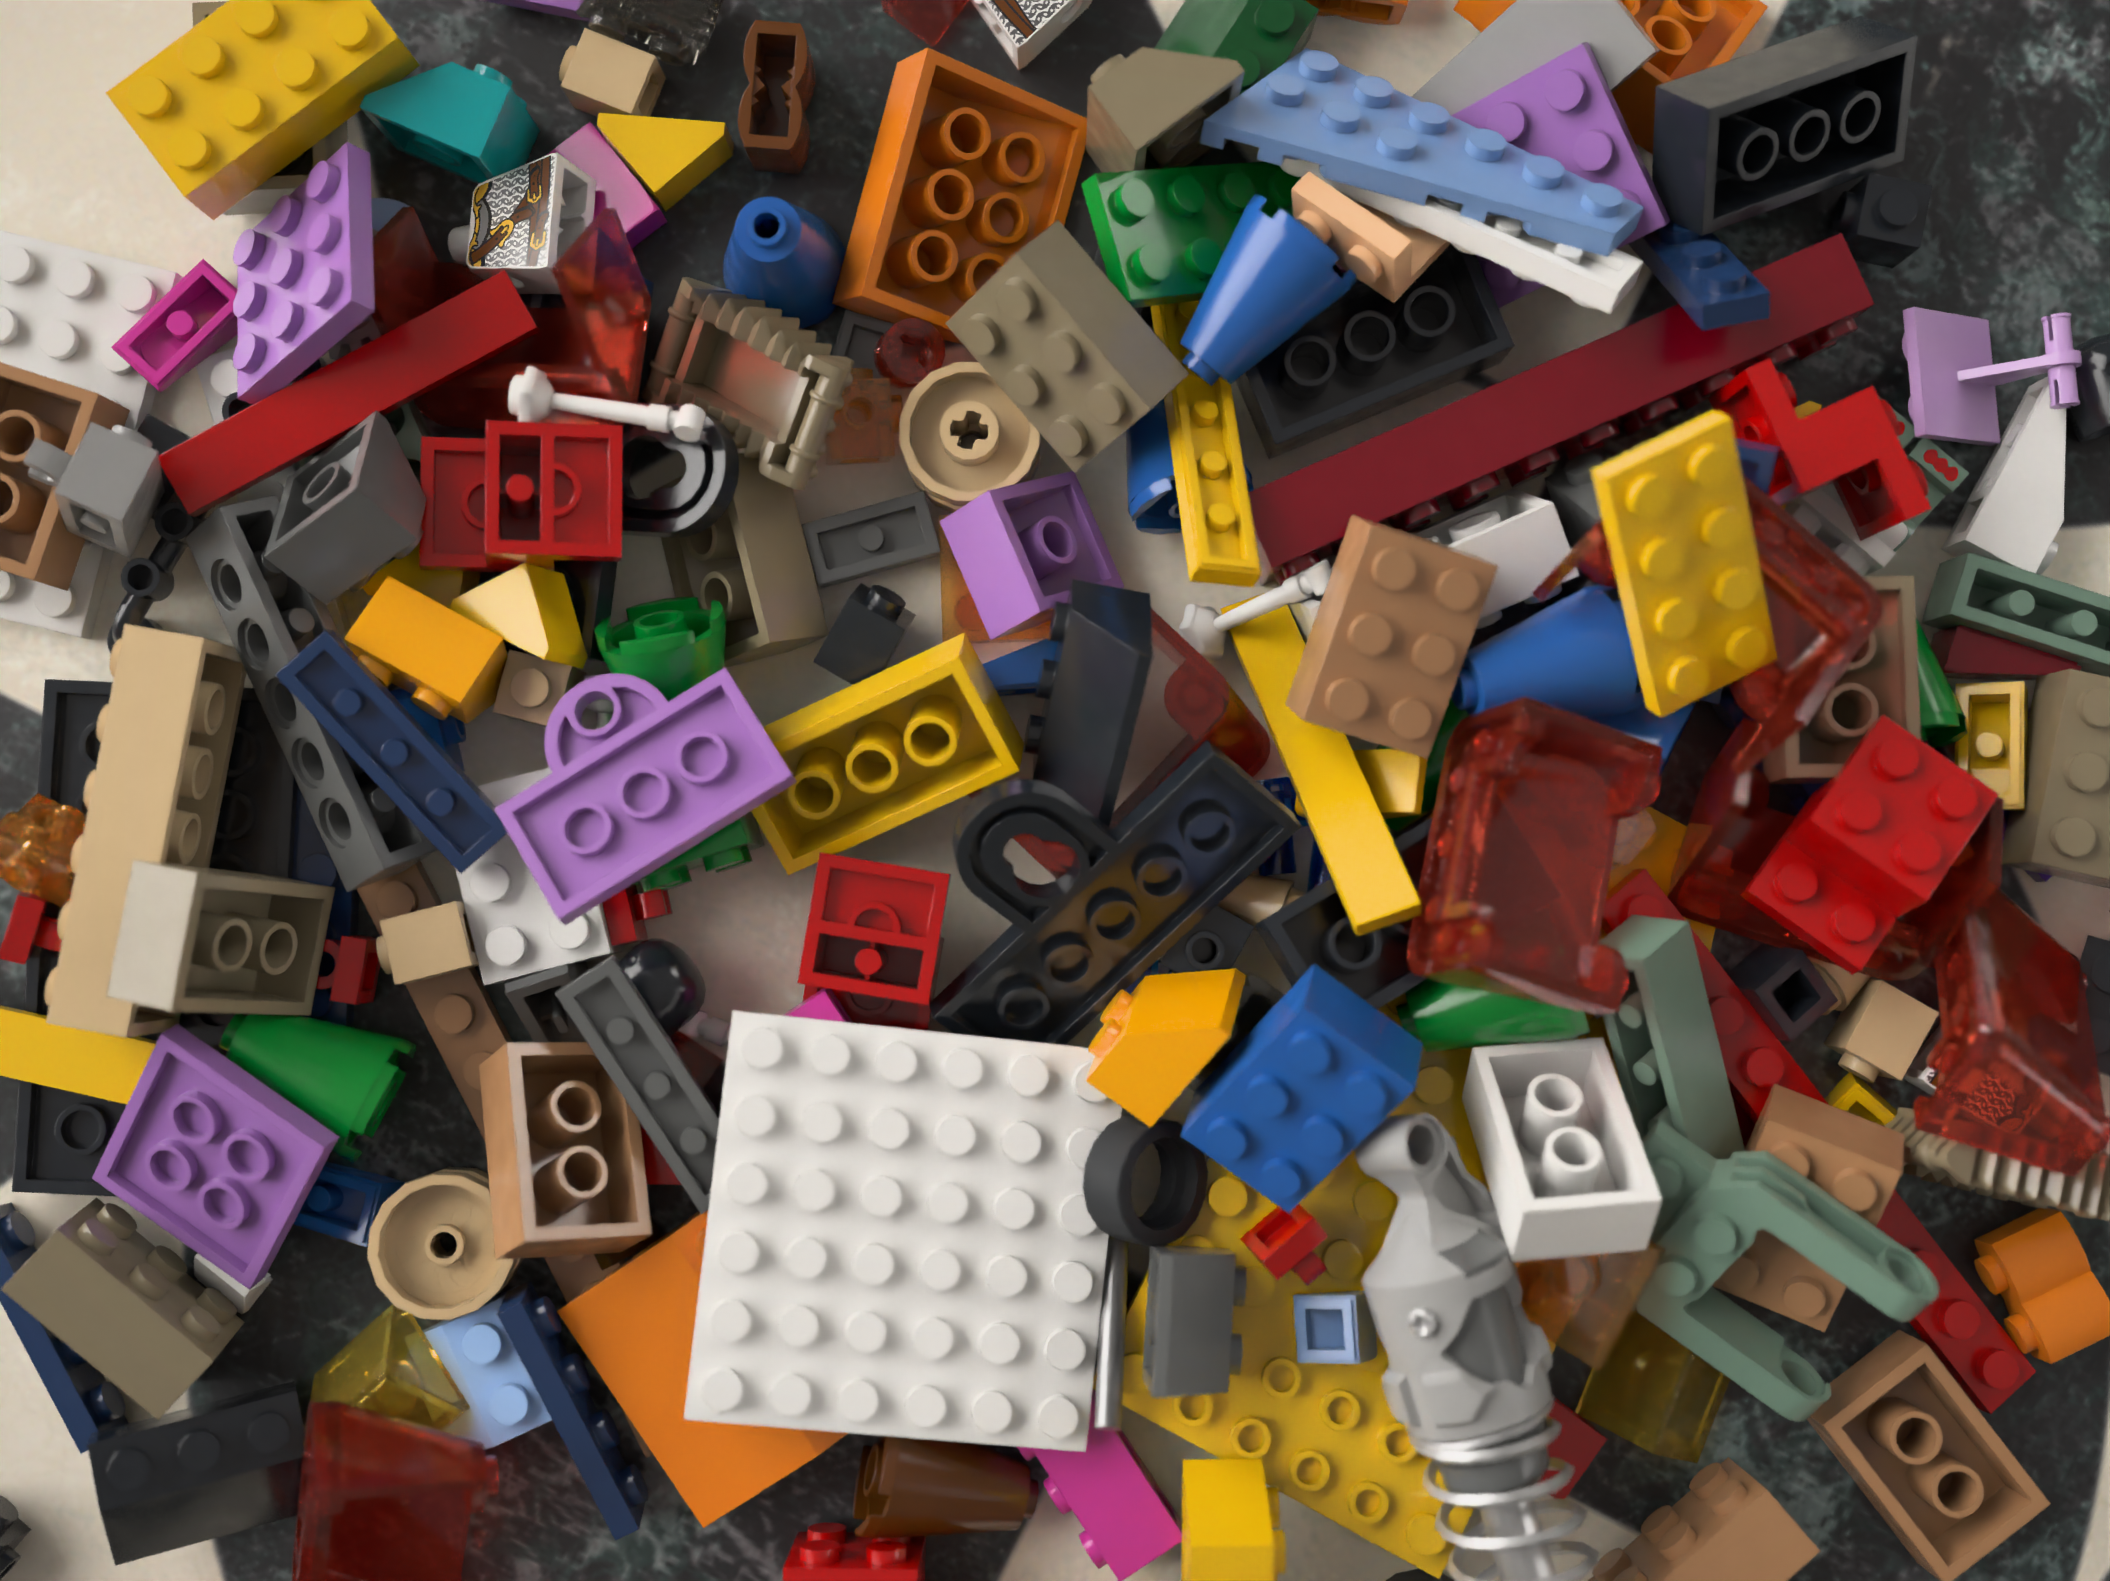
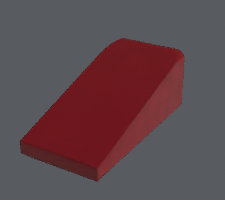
[1930,625,2081,680]

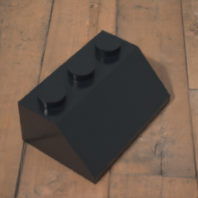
[1023,579,1153,827]
[87,1381,319,1566]

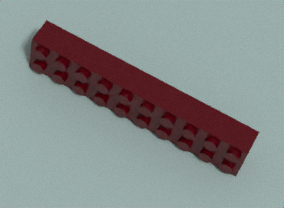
[1249,233,1874,586]

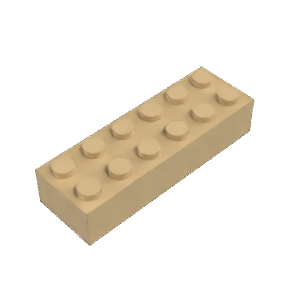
[45,624,247,1037]

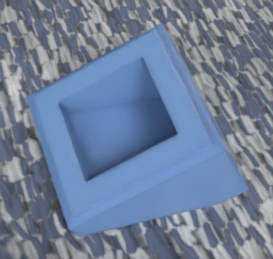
[1293,1291,1377,1364]

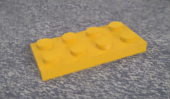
[1591,410,1778,718]

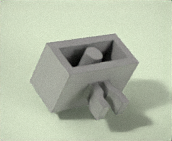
[23,422,165,558]

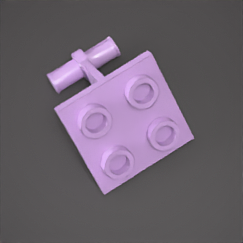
[1902,307,2082,446]

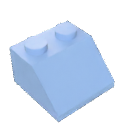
[400,1286,552,1459]

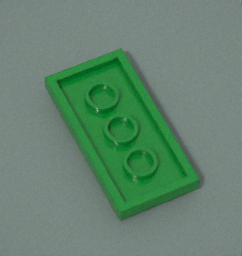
[1081,161,1302,308]

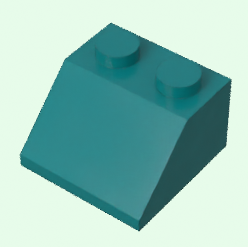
[360,62,540,184]

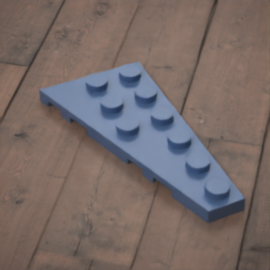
[1200,48,1644,257]

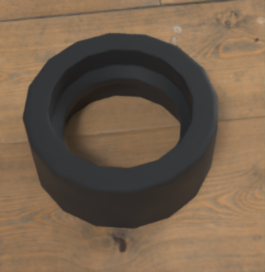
[1083,1115,1208,1246]

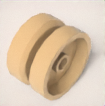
[899,362,1041,513]
[367,1167,524,1320]

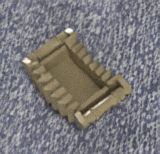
[641,277,855,490]
[1884,1107,2110,1221]

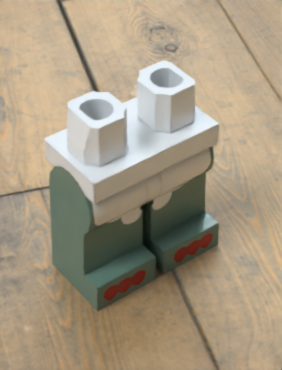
[1781,396,1970,577]

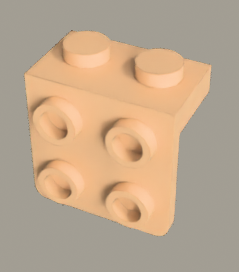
[1291,171,1451,303]

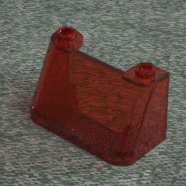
[1407,696,1663,1015]
[1900,866,2110,1178]
[291,1400,499,1581]

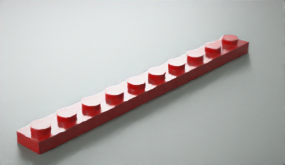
[1587,868,2036,1414]

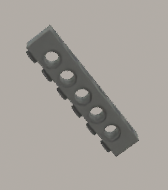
[185,495,438,892]

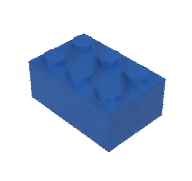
[1181,964,1423,1213]

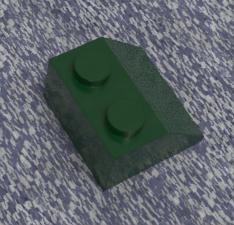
[1154,0,1319,94]

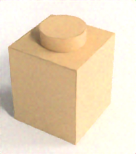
[559,28,666,117]
[492,649,588,727]
[376,901,479,985]
[1824,979,1939,1083]

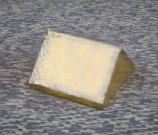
[1575,1292,1730,1463]
[303,1303,470,1482]

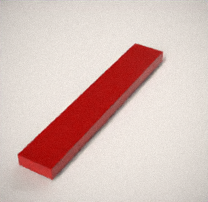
[158,270,540,517]

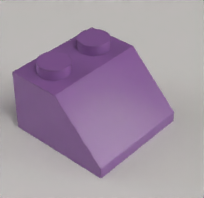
[939,471,1124,640]

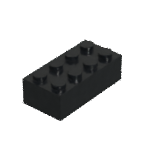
[1652,16,1917,236]
[1236,244,1515,459]
[1255,783,1561,1009]

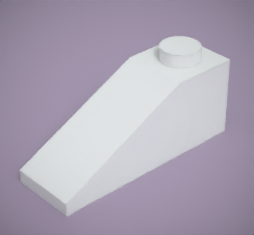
[1941,376,2066,575]

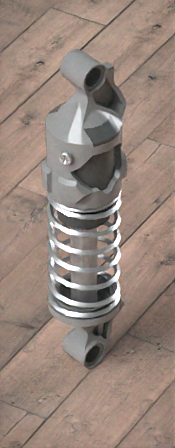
[1355,1113,1600,1581]

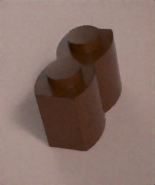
[738,20,815,174]

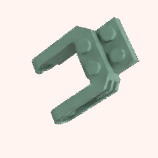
[1626,1119,1939,1422]

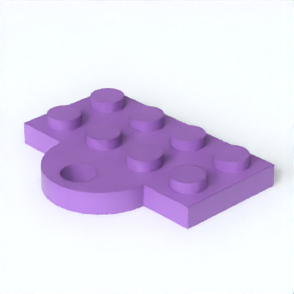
[494,667,797,925]

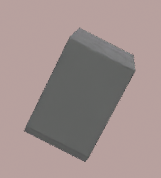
[505,961,589,1043]

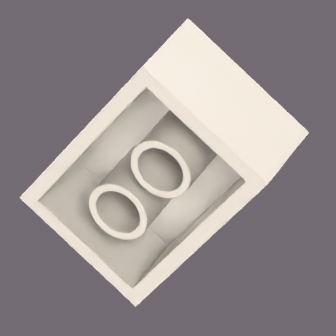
[455,767,625,985]
[1462,1037,1662,1262]

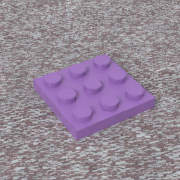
[1451,42,1671,308]
[233,142,375,404]
[92,1024,339,1290]

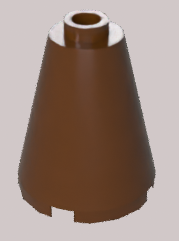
[853,1435,1039,1539]

